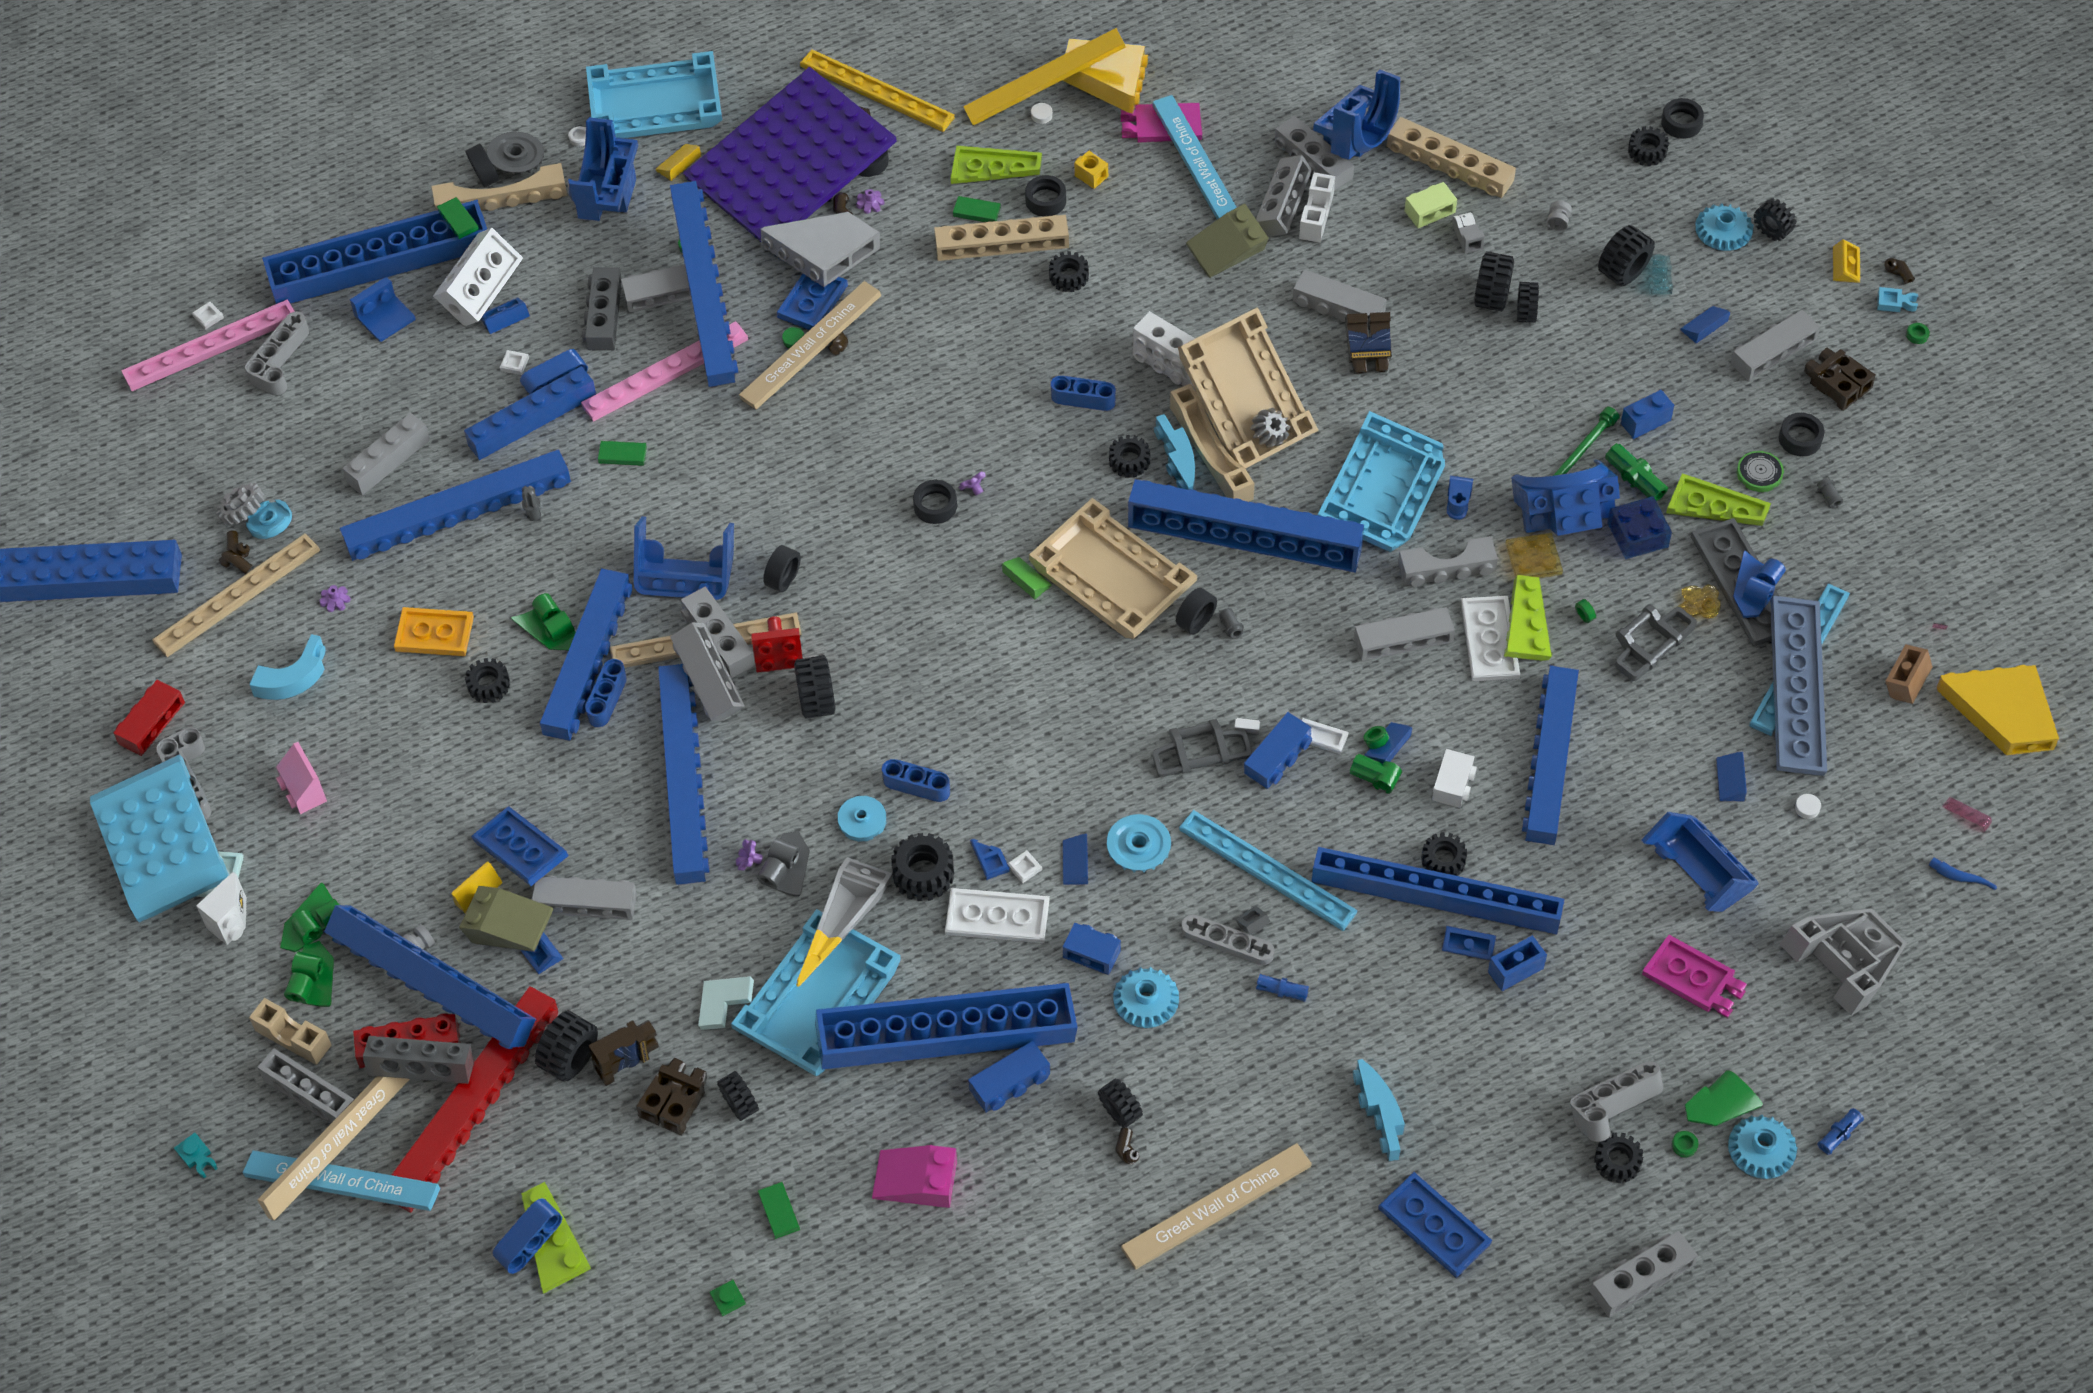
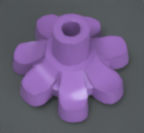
[856,189,885,214]
[958,471,986,496]
[320,585,351,612]
[736,839,763,871]

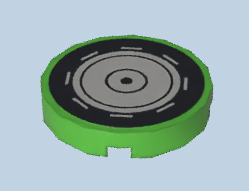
[1736,451,1784,492]

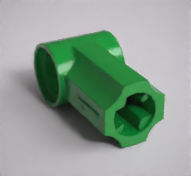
[1349,754,1402,794]

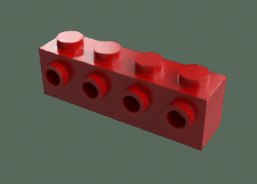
[353,1013,461,1068]

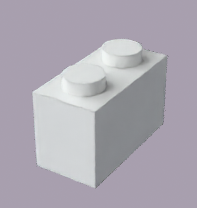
[1432,749,1477,808]

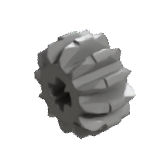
[1250,407,1291,448]

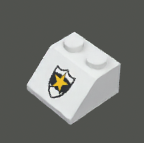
[196,872,247,945]

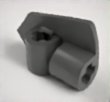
[757,831,810,896]

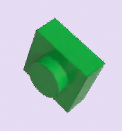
[710,1280,746,1317]

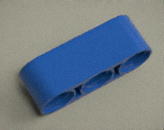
[520,349,588,395]
[1051,375,1116,411]
[585,659,627,727]
[882,759,950,802]
[492,1198,562,1274]

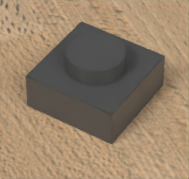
[1236,906,1270,935]

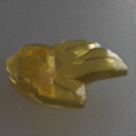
[1677,584,1721,618]

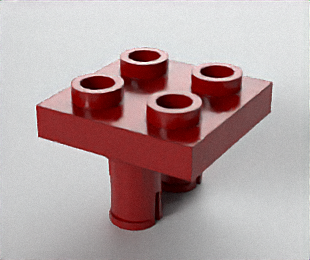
[751,616,803,673]

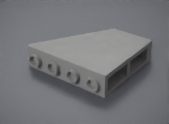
[761,212,880,287]

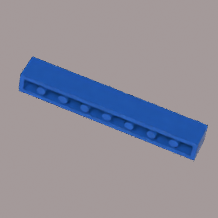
[540,568,633,741]
[1522,666,1579,845]

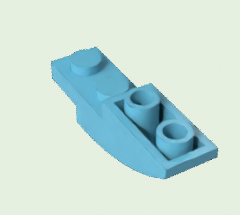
[1154,414,1195,490]
[1353,1059,1405,1161]

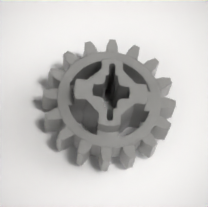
[216,482,265,526]

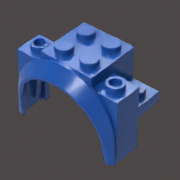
[1313,70,1400,160]
[568,117,638,221]
[1511,460,1620,536]

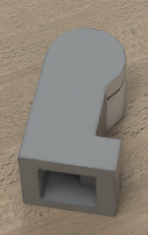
[1452,212,1485,254]

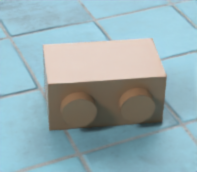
[1886,644,1933,704]

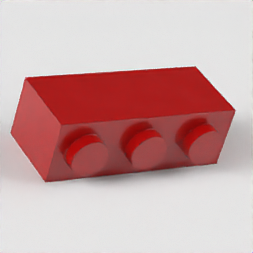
[113,680,185,756]

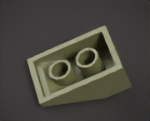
[1186,204,1269,278]
[459,886,554,952]

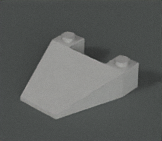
[1780,909,1907,1016]

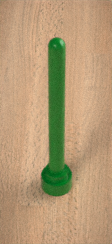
[1553,406,1620,476]

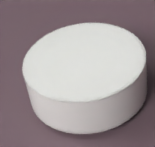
[1031,103,1052,124]
[568,126,586,147]
[1795,794,1821,819]

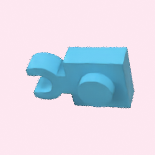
[1877,287,1918,312]

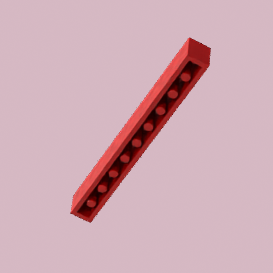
[392,986,558,1213]

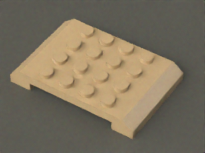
[1178,307,1319,469]
[1029,498,1197,639]

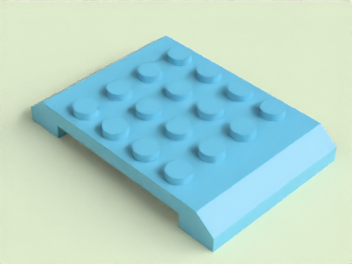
[586,51,722,138]
[90,754,229,922]
[731,909,901,1076]

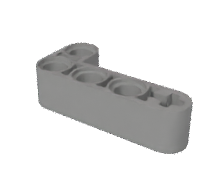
[245,312,309,395]
[156,727,212,820]
[1570,1062,1663,1142]

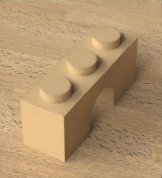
[249,998,332,1065]

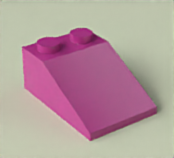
[872,1145,957,1208]

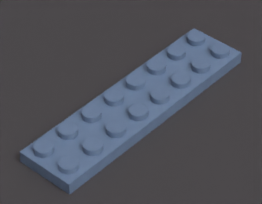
[1770,596,1827,776]

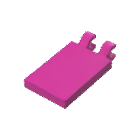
[1120,103,1202,143]
[1642,935,1747,1018]

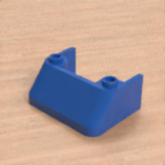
[634,516,734,600]
[1641,812,1759,912]

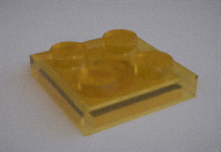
[1505,533,1563,578]

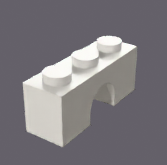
[1299,172,1335,243]

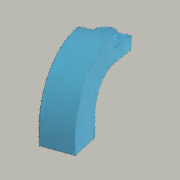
[250,634,325,700]

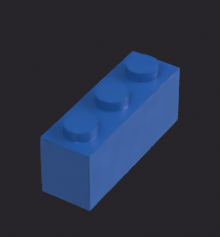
[1244,712,1312,789]
[968,1041,1050,1113]

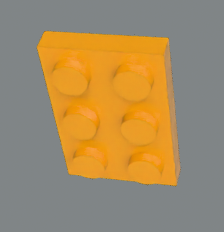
[394,607,474,656]

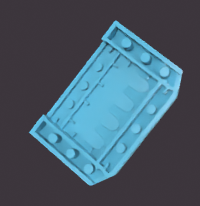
[1318,411,1445,552]

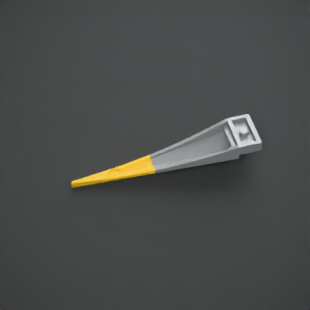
[796,857,892,987]

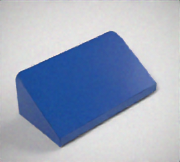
[480,297,530,334]
[1680,306,1730,343]
[1364,722,1412,764]
[1716,752,1747,801]
[1063,834,1088,885]
[1442,926,1496,960]
[521,932,564,974]

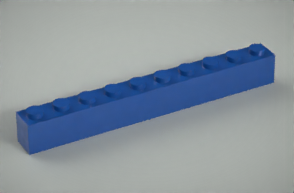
[670,181,738,387]
[340,449,571,561]
[658,664,710,885]
[1312,847,1565,935]
[324,905,536,1049]

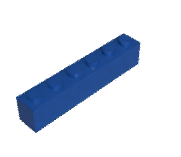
[464,366,596,460]

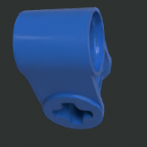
[1447,475,1473,520]

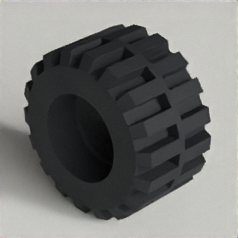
[1598,225,1655,287]
[1474,251,1514,312]
[794,655,836,719]
[891,833,954,901]
[535,1011,598,1082]

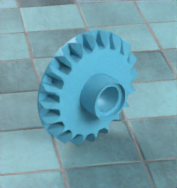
[1695,203,1754,251]
[1107,814,1171,872]
[1113,967,1179,1028]
[1728,1114,1797,1179]

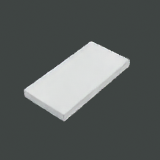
[1460,596,1520,681]
[945,888,1050,943]

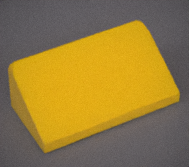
[656,144,701,181]
[1833,239,1860,283]
[451,862,502,914]

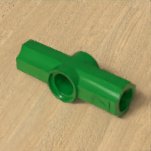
[1605,443,1668,502]

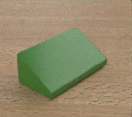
[1002,557,1052,599]

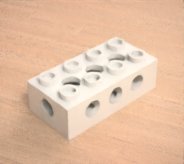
[433,228,523,326]
[1133,311,1197,393]

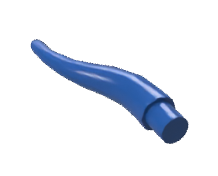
[1929,857,1997,890]

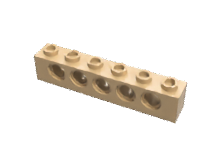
[1387,117,1516,198]
[934,215,1069,261]

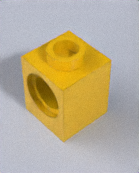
[1074,151,1108,189]

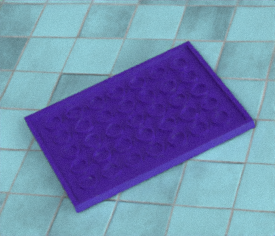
[683,67,897,242]

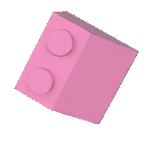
[276,742,327,814]

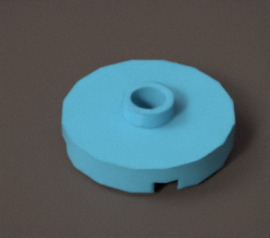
[246,500,292,539]
[838,796,886,842]

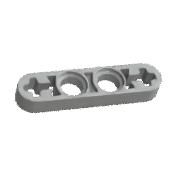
[1182,915,1274,965]

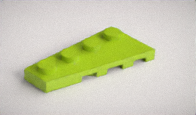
[951,146,1042,184]
[1666,473,1771,526]
[1504,575,1552,661]
[521,1182,591,1294]

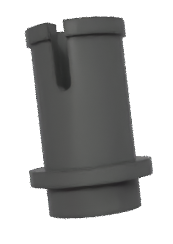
[1817,478,1843,508]
[1219,608,1244,639]

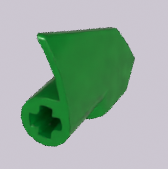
[511,593,576,651]
[280,883,339,952]
[284,941,334,1007]
[1685,1070,1763,1126]

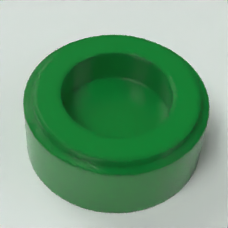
[1906,323,1930,344]
[782,327,804,349]
[1575,599,1596,623]
[1363,726,1389,749]
[1671,1131,1699,1158]

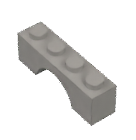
[1398,536,1498,587]

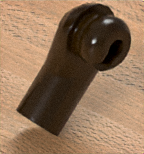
[833,192,853,215]
[1884,258,1915,284]
[829,331,848,356]
[227,531,250,558]
[219,551,253,575]
[1115,1128,1140,1165]

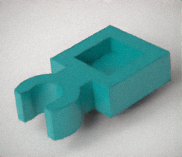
[174,1133,218,1178]

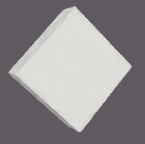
[192,302,224,330]
[500,350,529,375]
[1235,718,1260,734]
[1007,850,1042,883]

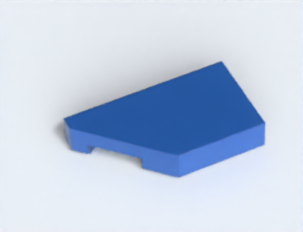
[970,839,1010,880]

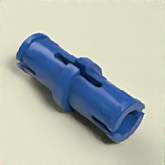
[1256,974,1309,1002]
[1817,1108,1864,1155]

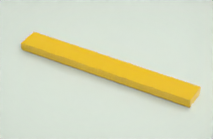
[963,28,1126,125]
[800,49,955,132]

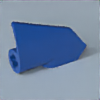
[1733,551,1786,618]

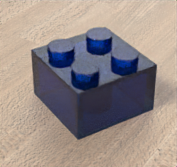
[1607,496,1672,560]

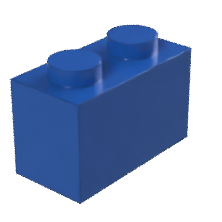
[1620,390,1675,439]
[1063,923,1121,975]
[1488,935,1547,991]

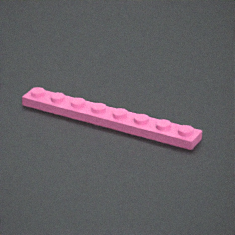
[121,299,295,391]
[581,321,748,422]

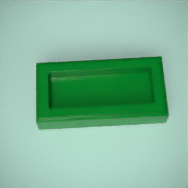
[953,196,1001,222]
[437,197,479,239]
[598,441,647,466]
[758,1182,800,1239]

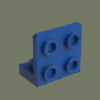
[350,276,416,342]

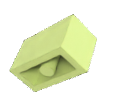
[1404,182,1457,228]

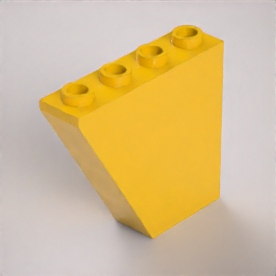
[1063,39,1148,113]
[1937,665,2059,755]

